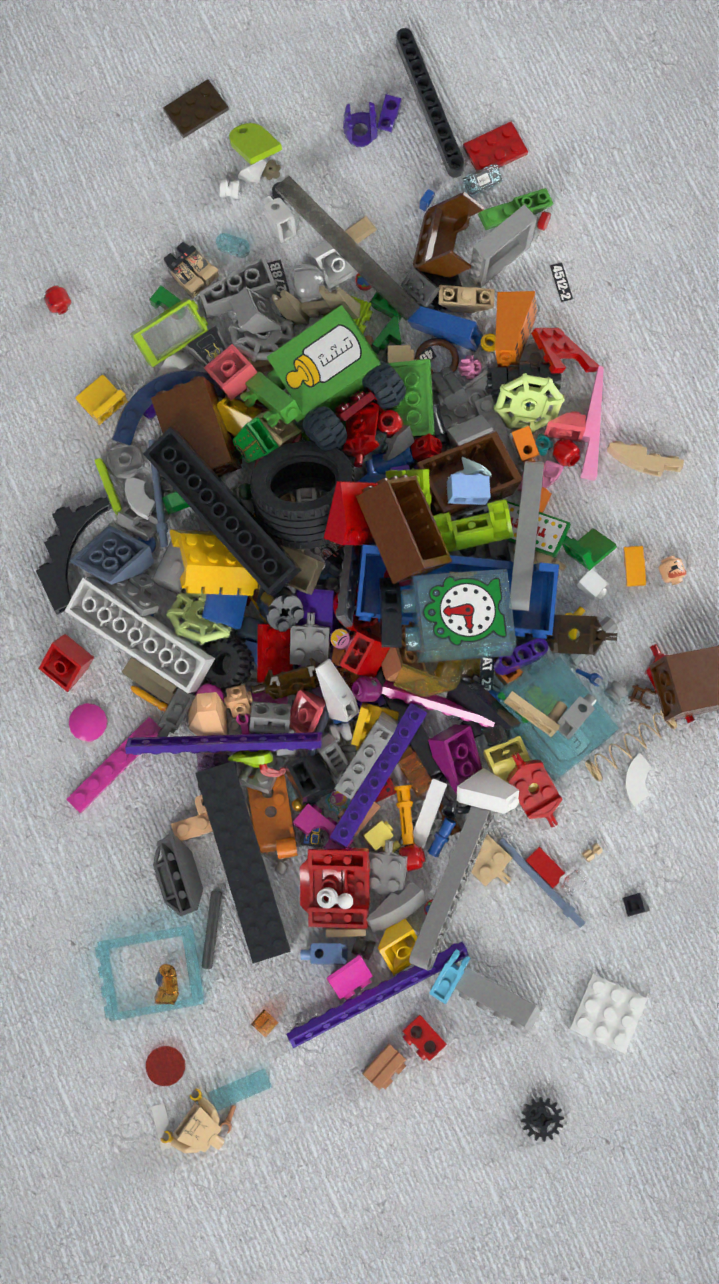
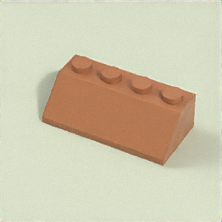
[370,621,428,683]

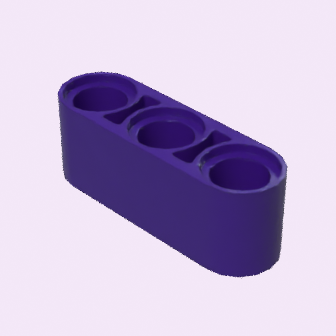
[494,638,549,675]

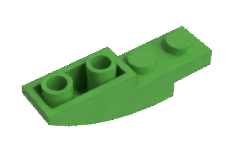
[478,188,554,230]

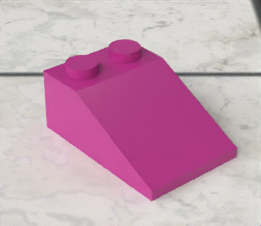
[326,955,373,1000]

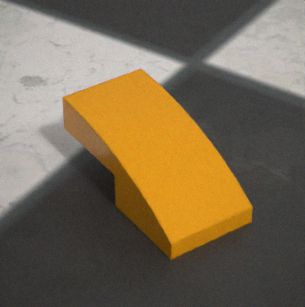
[623,546,646,587]

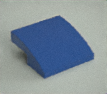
[202,587,248,629]

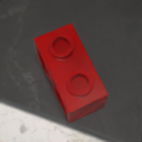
[402,1015,447,1061]

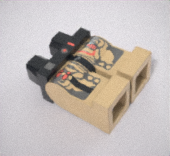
[164,242,219,299]

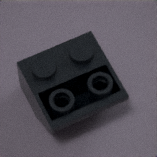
[285,756,336,806]

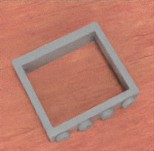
[469,204,537,288]
[334,711,399,799]

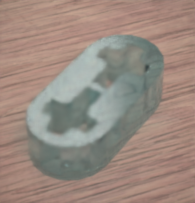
[216,233,250,258]

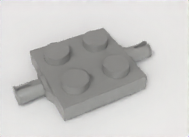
[290,612,330,666]
[369,840,407,904]

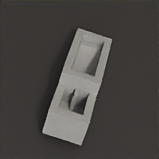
[366,882,427,932]

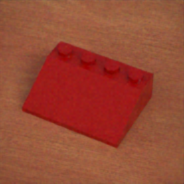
[324,481,378,545]

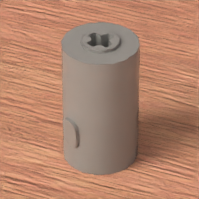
[152,541,185,593]

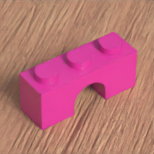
[293,804,354,849]

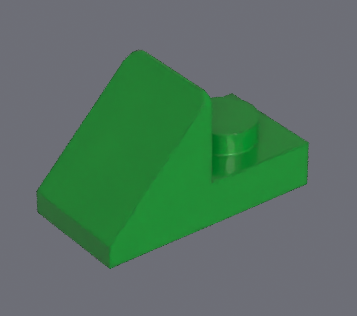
[372,315,401,354]

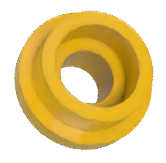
[481,333,496,352]

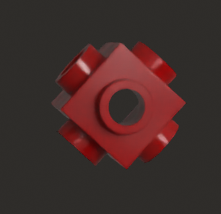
[411,433,442,462]

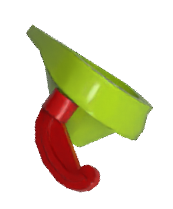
[228,750,286,777]

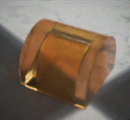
[251,1009,279,1038]

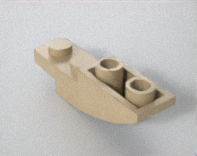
[607,441,684,477]

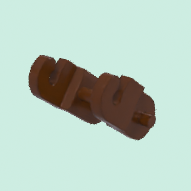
[628,685,656,710]

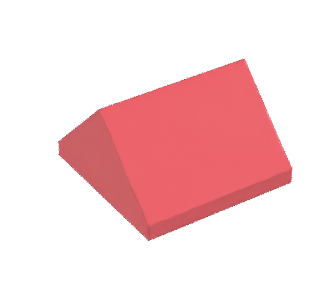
[289,689,326,733]

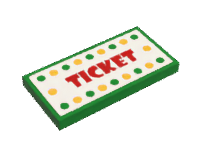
[501,499,571,558]

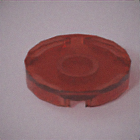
[145,1046,185,1086]

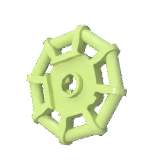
[494,373,565,433]
[166,587,232,644]

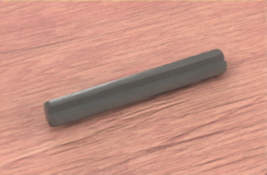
[201,890,222,969]

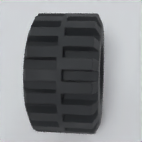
[204,639,254,688]

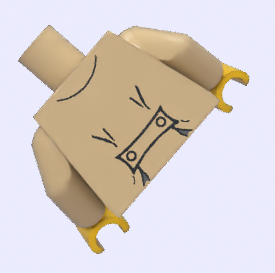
[160,1089,225,1153]

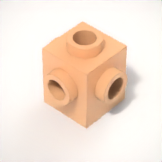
[224,684,253,718]

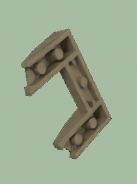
[272,286,360,325]

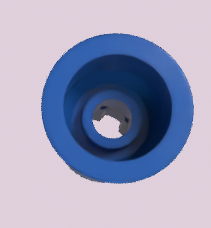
[372,446,415,475]

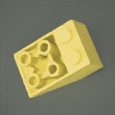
[483,736,538,792]

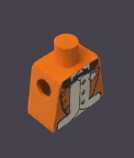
[508,426,539,465]

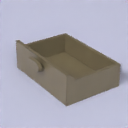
[281,545,325,595]

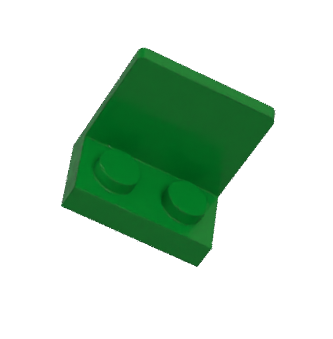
[562,528,617,571]

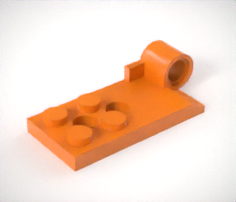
[247,774,298,859]

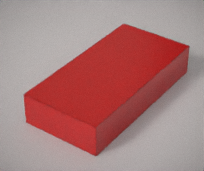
[525,847,567,888]

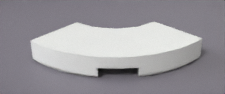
[125,477,155,520]
[625,753,652,807]

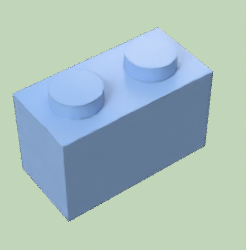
[447,473,490,505]

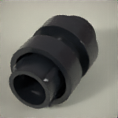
[507,361,561,395]

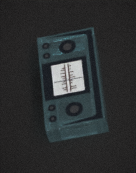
[463,163,503,196]

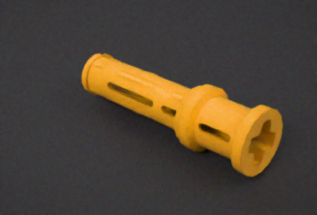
[394,785,415,845]

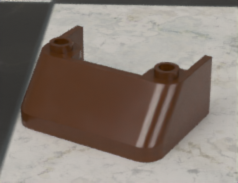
[413,192,484,277]

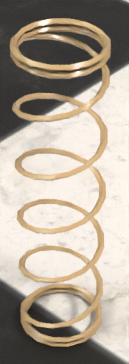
[585,709,677,782]

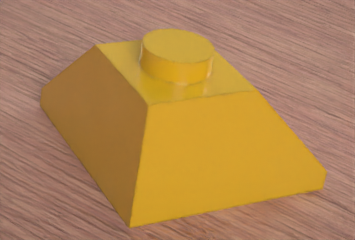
[217,396,262,437]
[378,918,418,976]

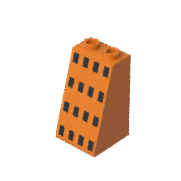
[495,291,537,368]

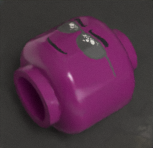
[352,677,382,702]

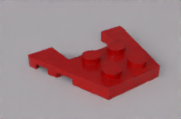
[531,328,599,373]

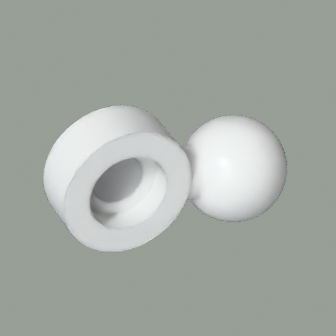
[317,887,353,909]

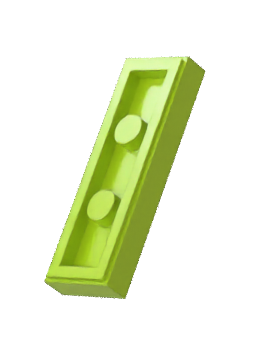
[94,458,122,515]

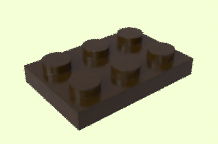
[163,79,229,139]

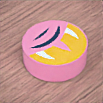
[331,629,351,649]

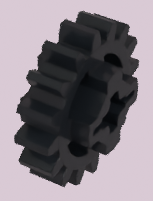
[520,1097,564,1142]

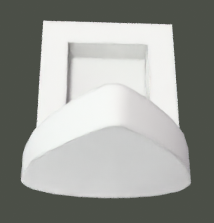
[238,160,267,183]

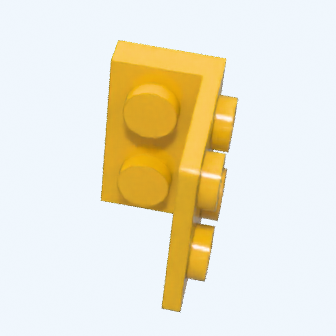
[75,375,128,426]
[351,702,399,746]

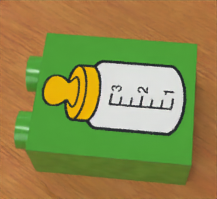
[267,305,381,422]

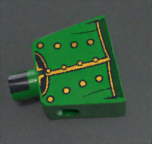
[233,417,279,463]

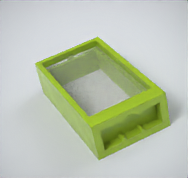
[130,298,208,367]

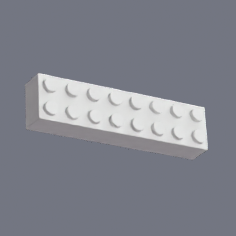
[65,577,215,693]

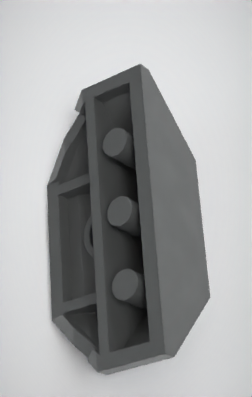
[153,835,203,916]

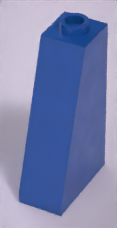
[407,304,483,352]

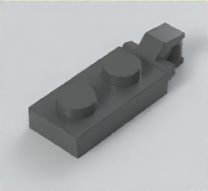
[157,687,196,737]

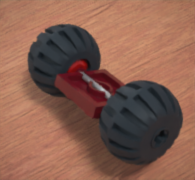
[302,362,406,451]

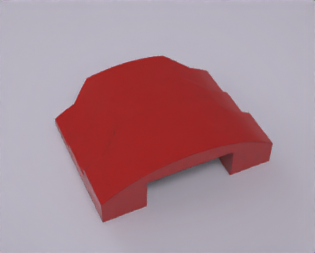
[300,848,370,929]

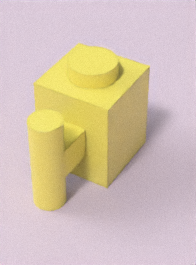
[362,820,401,852]

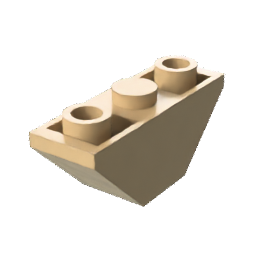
[438,285,494,313]

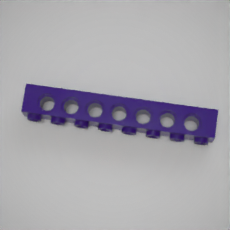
[329,703,427,849]

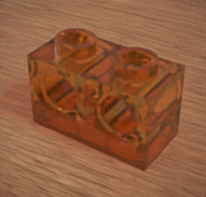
[398,752,432,798]

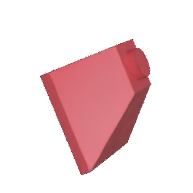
[544,411,586,442]

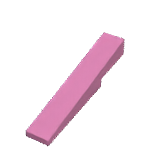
[580,366,604,481]

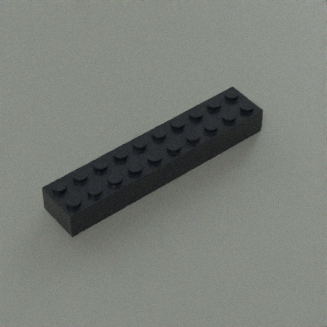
[143,427,302,596]
[195,761,291,963]

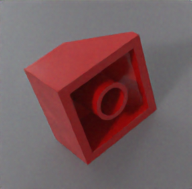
[38,634,94,692]

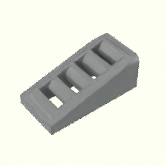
[317,734,349,777]

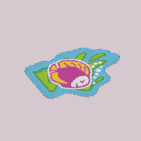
[325,784,351,819]

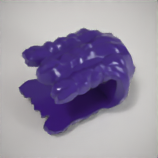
[343,102,378,147]

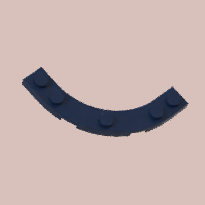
[111,371,225,446]

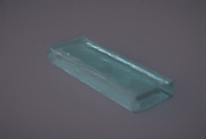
[209,1068,272,1111]

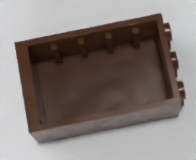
[151,376,242,477]
[414,431,523,516]
[356,475,452,584]
[649,646,719,721]

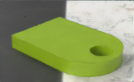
[229,123,282,165]

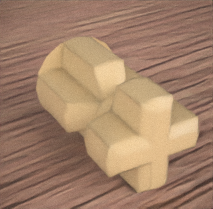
[582,843,602,863]

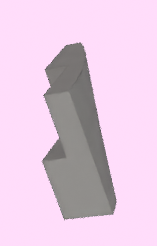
[117,505,170,541]

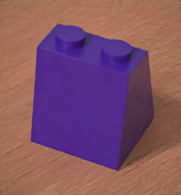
[296,589,341,647]

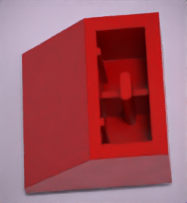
[339,626,391,677]

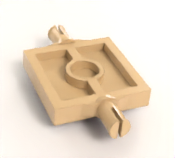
[471,834,513,887]

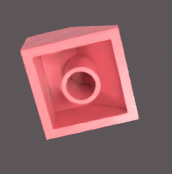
[204,344,257,401]

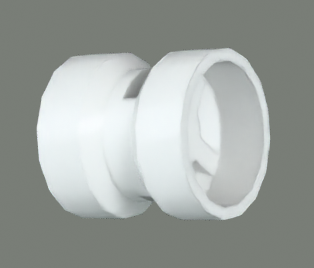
[220,179,240,199]
[329,722,352,743]

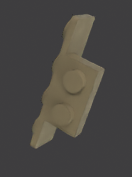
[122,657,177,704]

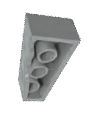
[199,254,277,319]
[455,968,541,1032]

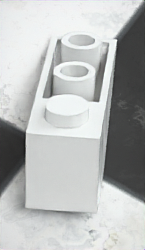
[315,659,359,722]

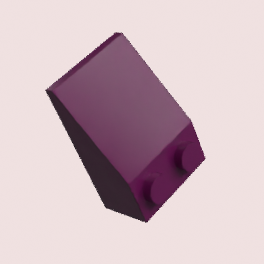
[428,724,482,795]

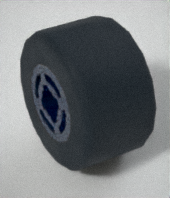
[235,617,267,643]

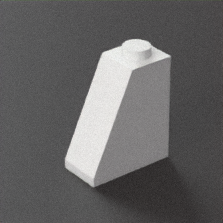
[457,768,519,814]

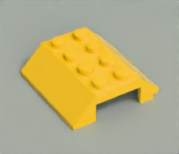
[169,529,258,596]

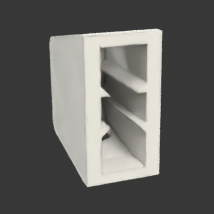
[263,196,297,243]

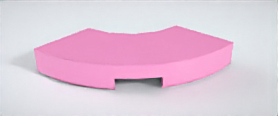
[517,460,564,492]

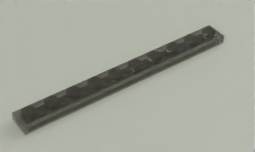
[275,175,420,321]

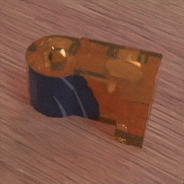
[154,964,179,1005]

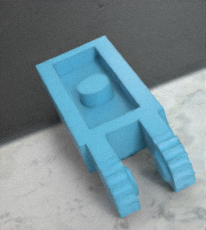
[429,949,471,1004]

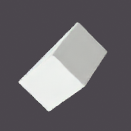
[156,351,194,377]

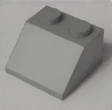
[230,287,281,334]
[447,415,493,449]

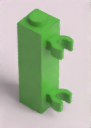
[240,371,302,427]

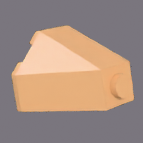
[188,692,227,736]

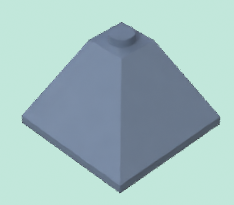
[70,525,154,585]

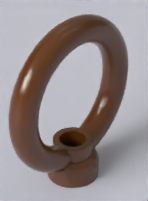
[415,338,459,375]

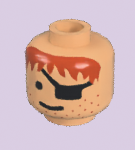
[658,556,686,585]

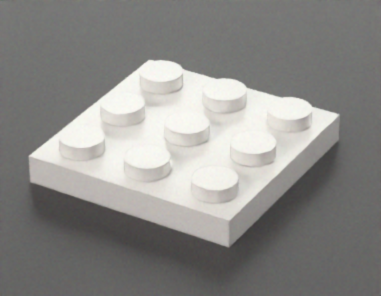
[569,974,648,1054]

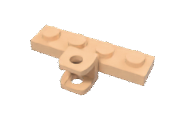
[171,795,251,842]

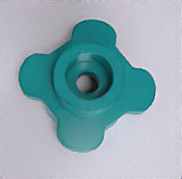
[535,434,553,456]

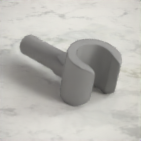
[264,852,287,875]

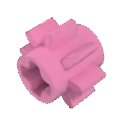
[458,355,482,379]

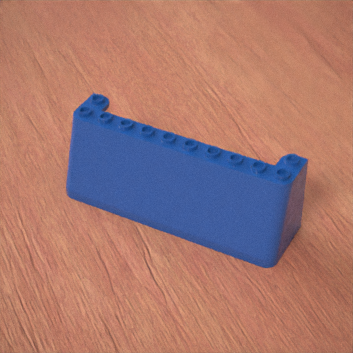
[355,545,559,639]

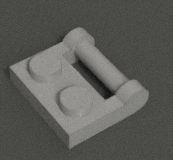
[238,755,285,794]

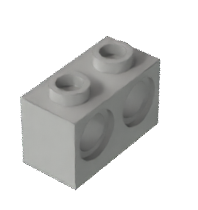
[249,702,291,734]

